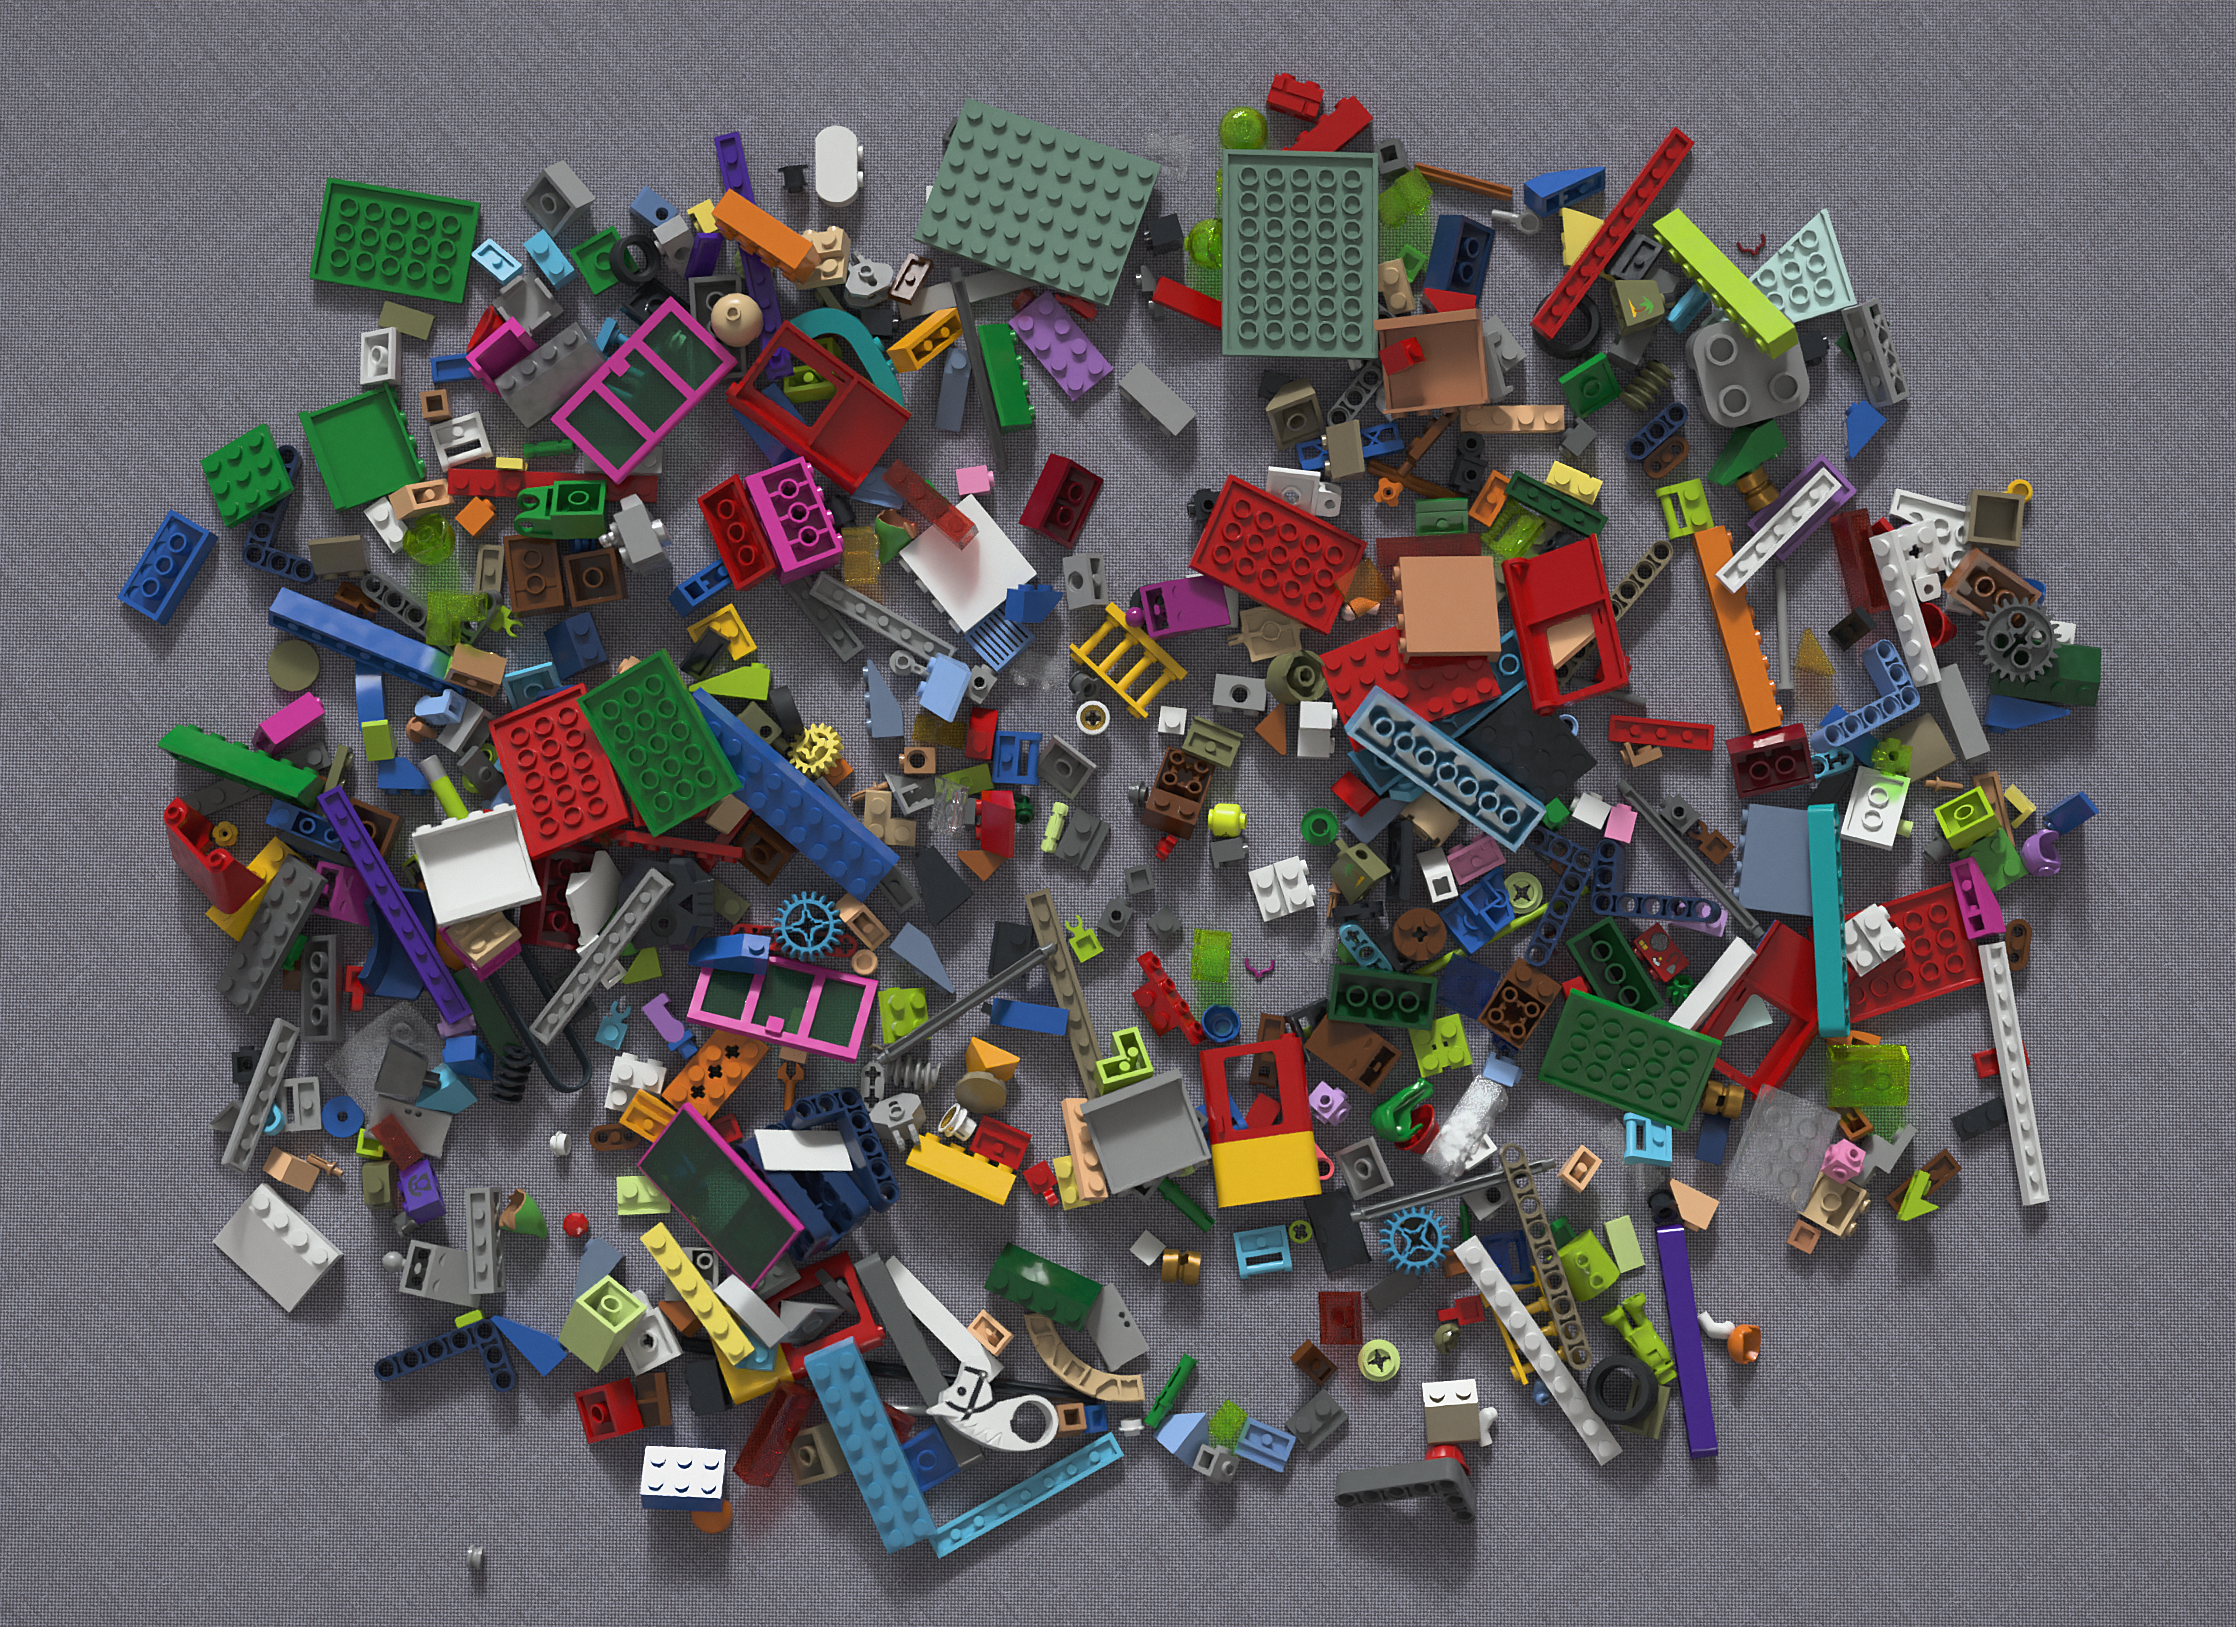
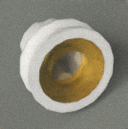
[1076,701,1110,735]
[938,1103,976,1141]

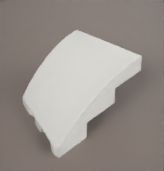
[565,850,623,945]

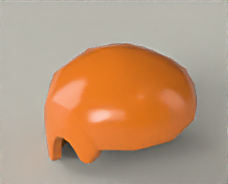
[1727,1324,1761,1365]
[691,1498,734,1534]

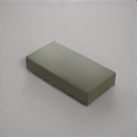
[377,300,436,342]

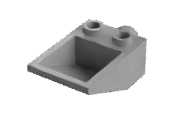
[382,1239,482,1308]

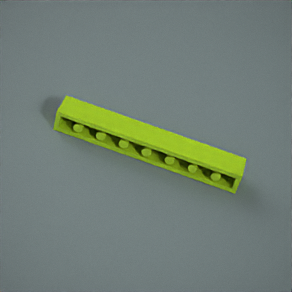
[1652,208,1799,360]

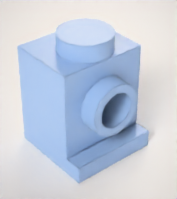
[1480,1051,1523,1087]

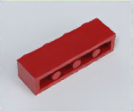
[1281,95,1373,152]

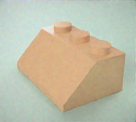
[1547,612,1616,669]

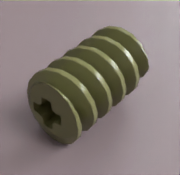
[1619,359,1676,416]

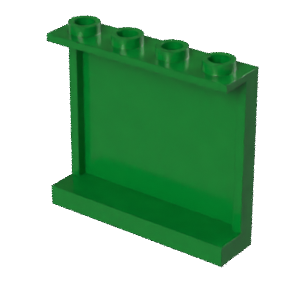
[298,381,428,514]

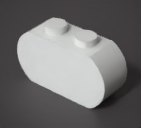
[815,126,864,208]

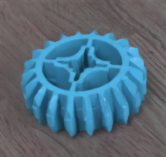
[773,891,844,962]
[1379,1205,1451,1276]

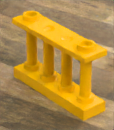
[1069,602,1188,720]
[1479,1264,1582,1385]

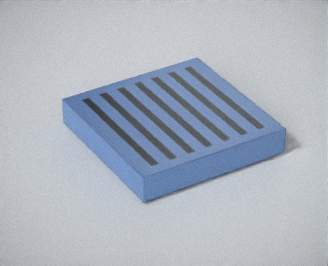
[963,603,1036,674]

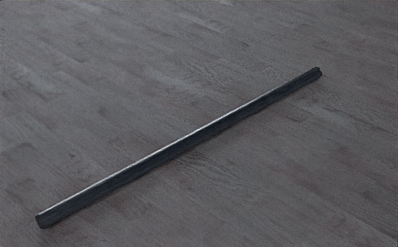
[680,1337,1097,1405]

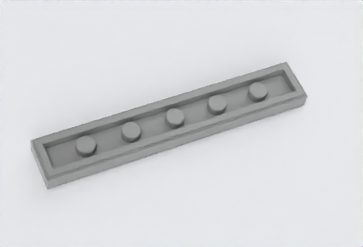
[809,571,958,662]
[221,1018,300,1174]

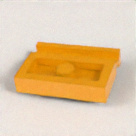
[619,1088,678,1145]

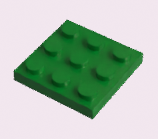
[200,423,295,529]

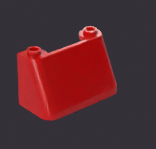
[164,796,266,915]

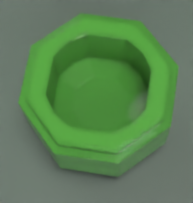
[1337,939,1362,964]

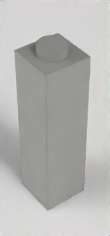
[1931,663,1990,764]

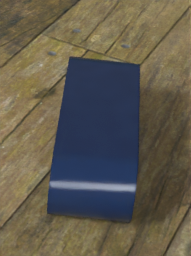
[1623,402,1688,464]

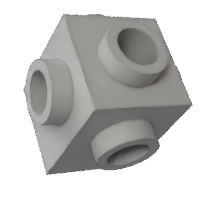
[1193,1444,1240,1484]

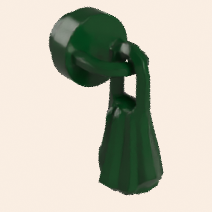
[991,789,1035,825]

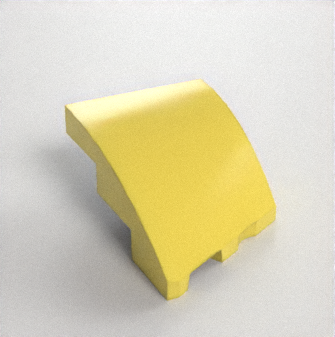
[1559,207,1616,283]

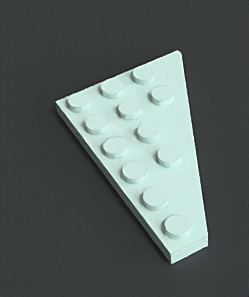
[1700,208,1857,327]

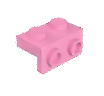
[1446,832,1506,886]

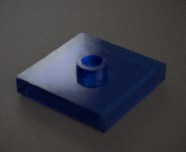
[1435,952,1501,1020]

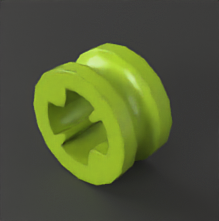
[1288,1220,1312,1243]

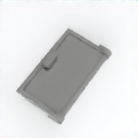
[363,1094,452,1160]
[1085,1282,1150,1373]

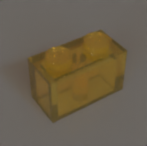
[841,526,881,585]

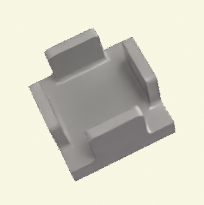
[492,271,565,338]

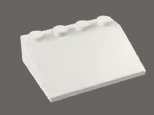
[213,1183,344,1313]

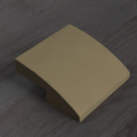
[1884,712,1956,785]

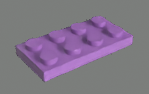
[1008,290,1113,403]
[1745,453,1857,562]

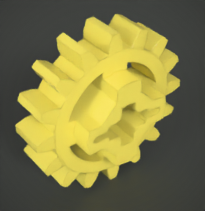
[787,723,844,779]

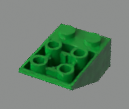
[1706,418,1789,487]

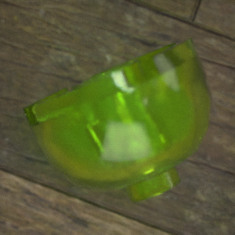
[1218,106,1269,150]
[1184,218,1222,270]
[402,513,457,566]

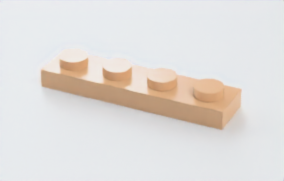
[1460,405,1565,434]
[1061,1098,1108,1201]

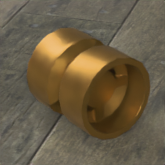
[1735,463,1780,512]
[1700,1079,1744,1120]
[1161,1248,1201,1286]

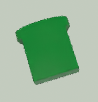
[1539,1215,1577,1250]

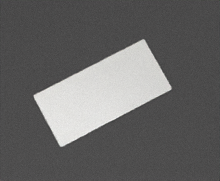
[755,1130,853,1171]

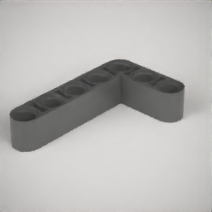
[1326,303,1397,427]
[361,572,503,655]
[1334,1457,1477,1524]

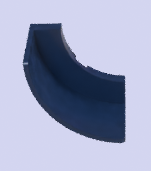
[357,888,436,1001]

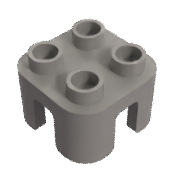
[1685,312,1810,427]

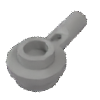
[1491,209,1543,235]
[889,650,929,679]

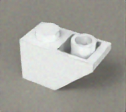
[1416,847,1458,904]

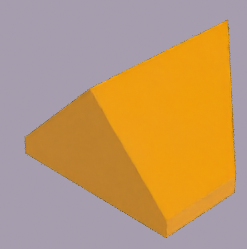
[964,1037,1020,1082]

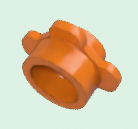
[1374,478,1403,507]

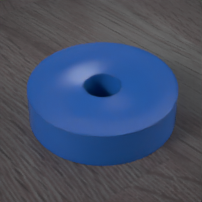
[322,1096,365,1138]

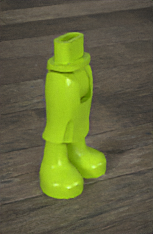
[1601,1292,1677,1385]

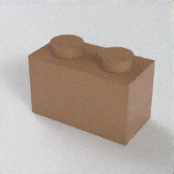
[444,642,507,697]

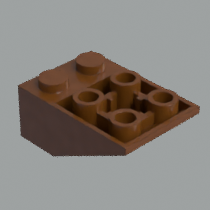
[1140,746,1216,841]
[1476,957,1563,1050]
[1304,1014,1403,1096]

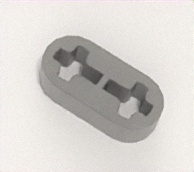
[860,1062,885,1112]

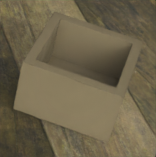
[1962,489,2025,551]

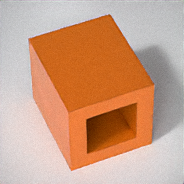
[455,496,498,539]

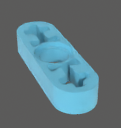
[1788,746,1854,789]
[1339,920,1393,971]

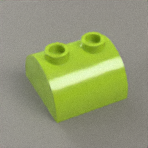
[1934,786,2002,851]
[1546,1228,1620,1302]

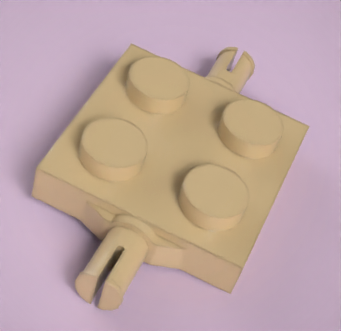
[1226,606,1308,663]

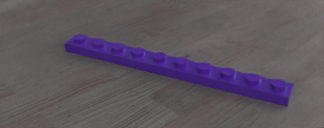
[713,131,795,381]
[316,785,472,1026]

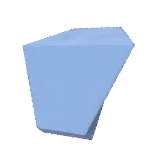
[1152,1412,1209,1468]

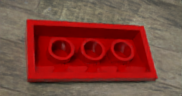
[697,474,779,592]

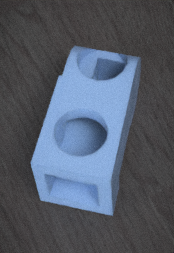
[415,689,467,725]

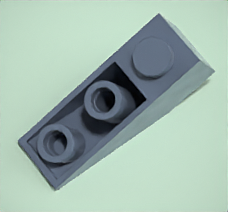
[863,660,905,740]
[889,922,955,995]

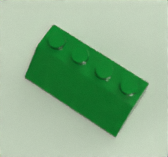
[977,324,1036,435]

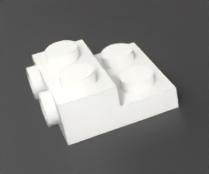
[1248,856,1317,922]
[1845,904,1906,977]
[604,1052,669,1112]

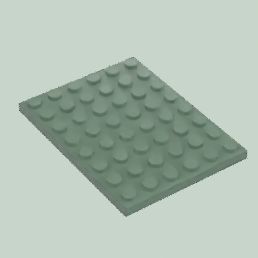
[913,98,1161,309]
[1221,149,1378,360]

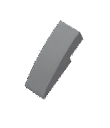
[714,1274,791,1351]

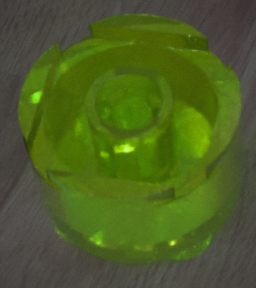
[1190,928,1232,983]

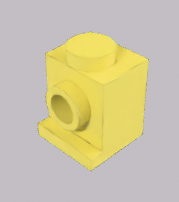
[687,199,720,233]

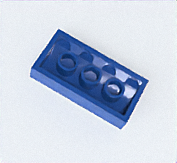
[117,509,219,626]

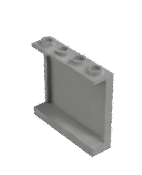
[1079,1068,1212,1198]

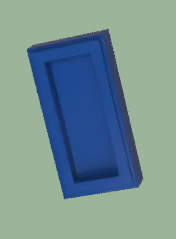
[430,353,483,385]

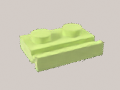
[617,1175,672,1215]

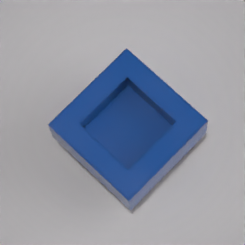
[1083,1404,1108,1433]

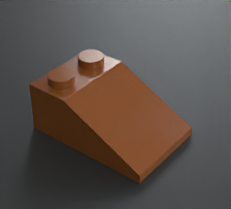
[1942,544,2042,628]

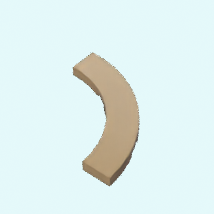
[1024,1313,1146,1403]

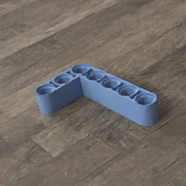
[1810,639,1920,754]

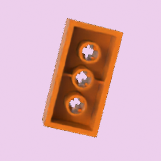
[711,188,821,285]
[661,1015,772,1123]

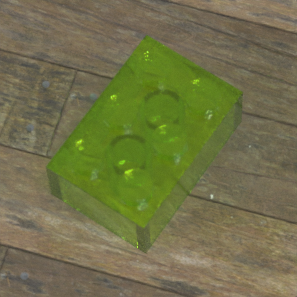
[1824,1044,1911,1107]

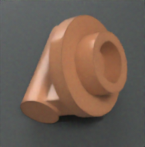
[406,717,437,743]

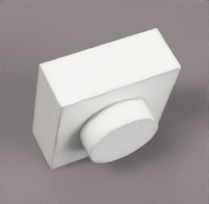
[1158,706,1187,736]

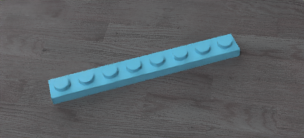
[928,1432,1124,1558]

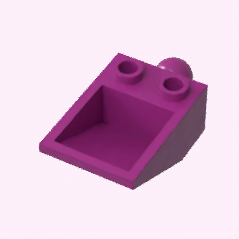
[1125,575,1231,642]
[311,860,398,927]

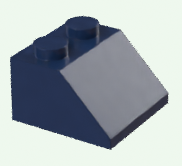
[543,611,610,681]

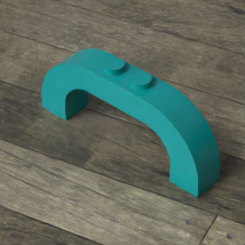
[789,308,904,408]

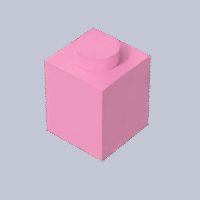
[956,465,995,499]
[1602,803,1637,845]

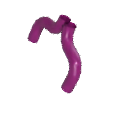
[1245,958,1275,977]

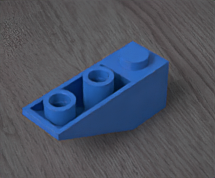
[265,797,342,852]

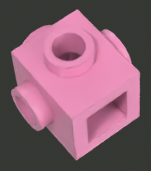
[1820,1139,1866,1184]

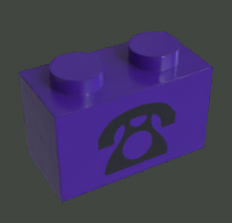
[397,1159,447,1225]

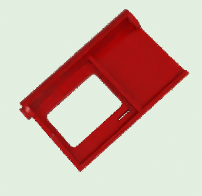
[1501,533,1630,717]

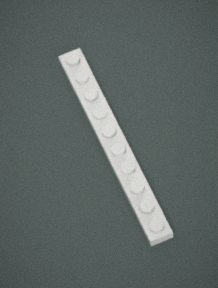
[1978,941,2050,1205]
[1453,1235,1623,1466]

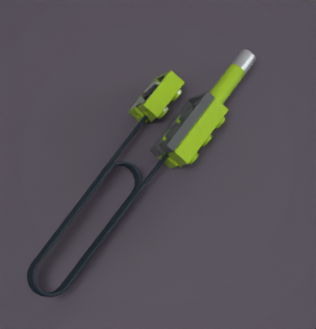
[401,755,593,1093]

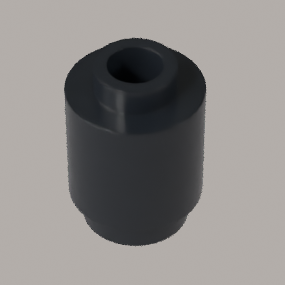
[824,494,857,535]

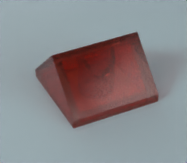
[1318,1290,1363,1345]

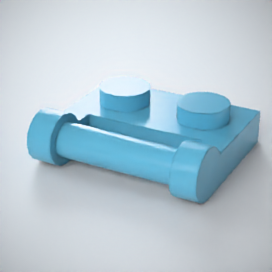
[1623,1112,1672,1167]
[1233,1224,1293,1280]

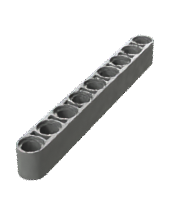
[854,1251,987,1473]

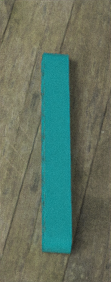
[1808,803,1850,1038]

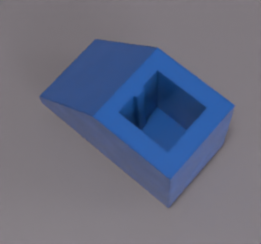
[1005,584,1063,623]
[378,757,433,796]

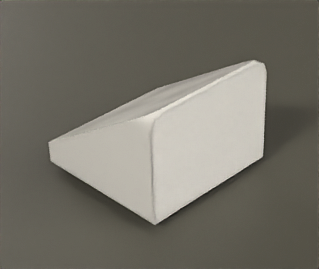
[1129,1230,1166,1267]

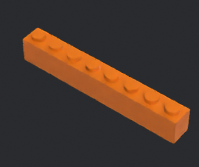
[1691,525,1784,735]

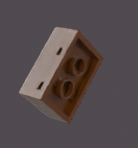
[503,534,568,619]

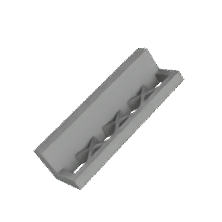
[1841,297,1910,408]
[465,1186,506,1294]

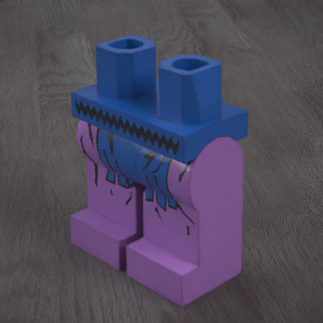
[642,992,700,1060]

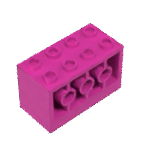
[743,456,845,586]

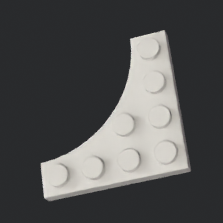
[1888,488,1989,616]

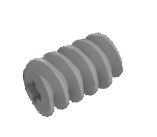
[884,1055,941,1093]

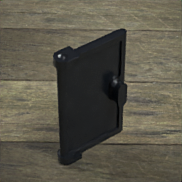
[1304,1185,1372,1274]

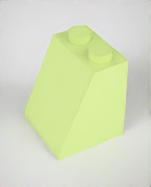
[558,1275,648,1373]

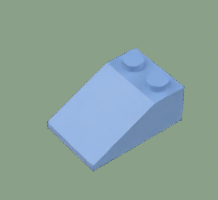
[916,652,972,723]

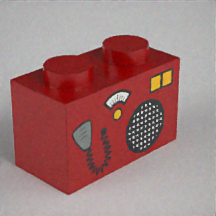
[1630,922,1690,984]

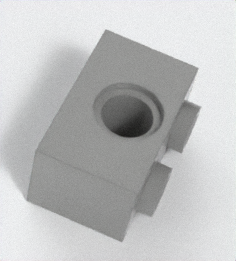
[653,214,695,279]
[1062,553,1109,610]
[1212,674,1267,717]
[1460,1165,1520,1222]

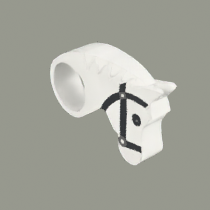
[926,1355,1058,1452]

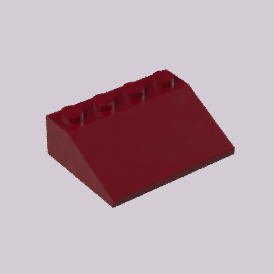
[518,844,609,952]

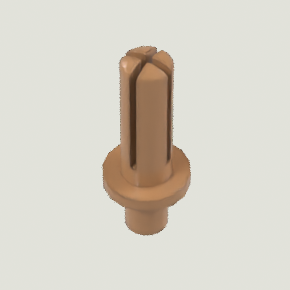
[1924,777,1963,792]
[851,781,890,803]
[1326,879,1342,918]
[307,1153,344,1178]

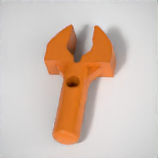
[777,1062,805,1112]

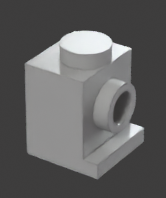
[963,664,998,707]

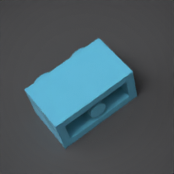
[523,229,578,291]

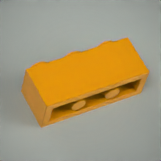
[887,308,963,373]

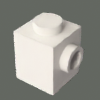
[1568,791,1612,831]

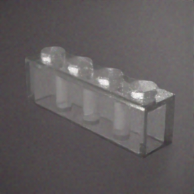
[1421,1074,1509,1183]

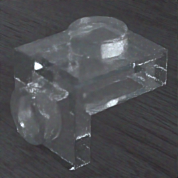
[1303,927,1340,965]

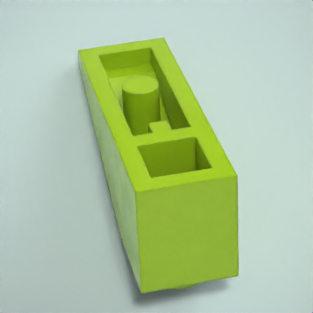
[689,663,772,703]

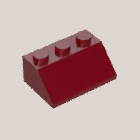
[1018,453,1104,550]
[1725,723,1816,799]

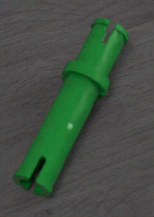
[1156,1176,1215,1233]
[1143,1353,1198,1430]

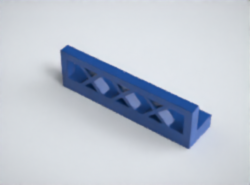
[1295,421,1405,472]

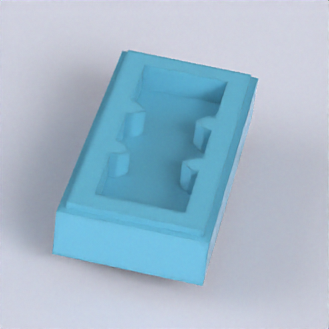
[1665,282,1711,335]

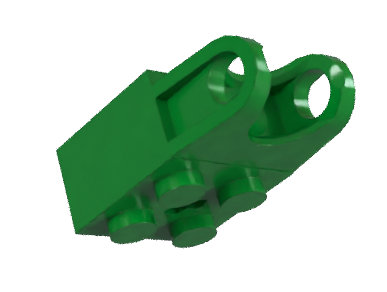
[514,480,609,539]

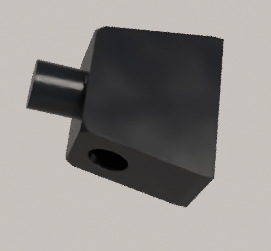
[374,1039,441,1097]

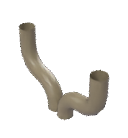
[865,1024,890,1051]

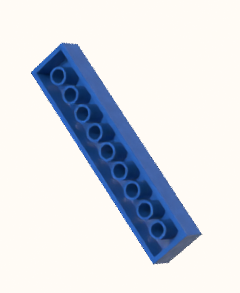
[692,687,901,903]

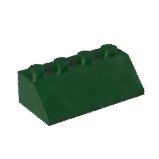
[1987,635,2102,707]
[1563,915,1665,1015]
[1326,964,1438,1031]
[983,1242,1104,1334]

